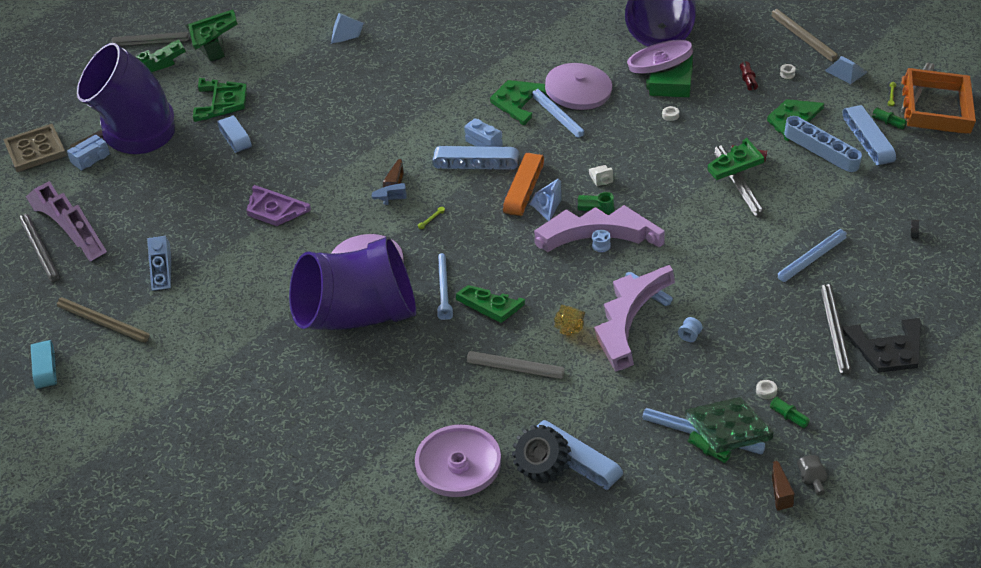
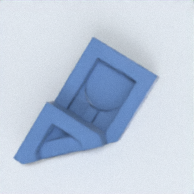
[372,183,407,205]

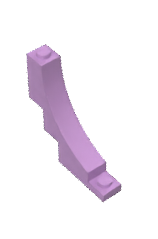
[26,181,107,261]
[534,205,665,252]

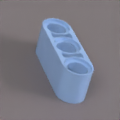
[217,115,252,153]

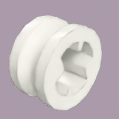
[780,64,796,79]

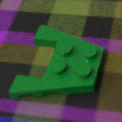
[193,78,247,122]
[490,80,550,125]

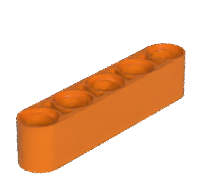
[503,153,544,216]

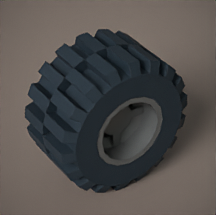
[512,425,572,483]

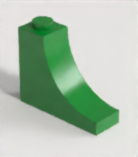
[646,55,693,97]

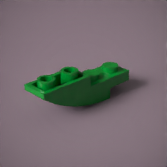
[136,39,186,72]

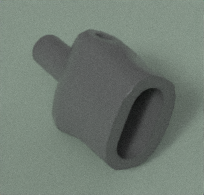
[797,455,827,495]

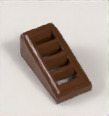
[383,159,404,187]
[772,461,795,511]

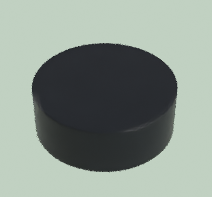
[911,220,919,239]

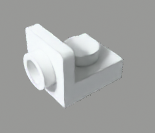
[589,165,613,186]

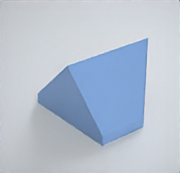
[331,13,364,44]
[825,56,867,84]
[529,179,561,221]

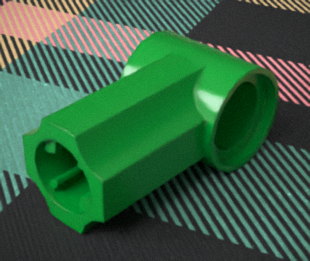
[578,192,615,216]

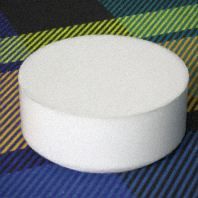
[662,106,679,121]
[756,380,777,399]

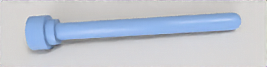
[437,253,453,320]

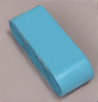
[31,340,57,389]

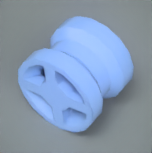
[592,230,611,252]
[678,317,703,343]

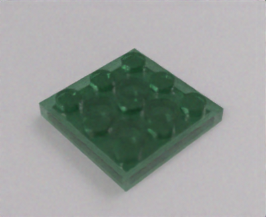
[685,397,774,453]

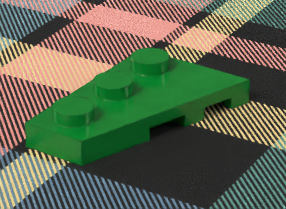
[188,9,238,50]
[708,138,764,181]
[456,285,525,323]

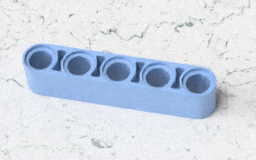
[843,105,896,166]
[784,116,862,172]
[432,146,519,170]
[537,420,623,490]

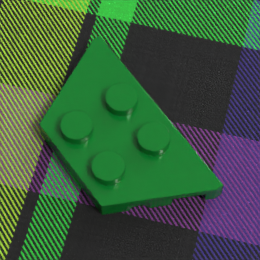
[767,99,824,141]

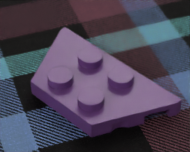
[247,185,311,226]

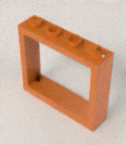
[901,68,976,133]

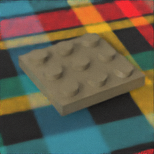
[3,124,67,172]

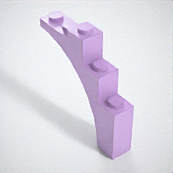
[594,265,675,372]

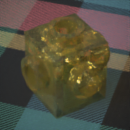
[554,304,586,336]

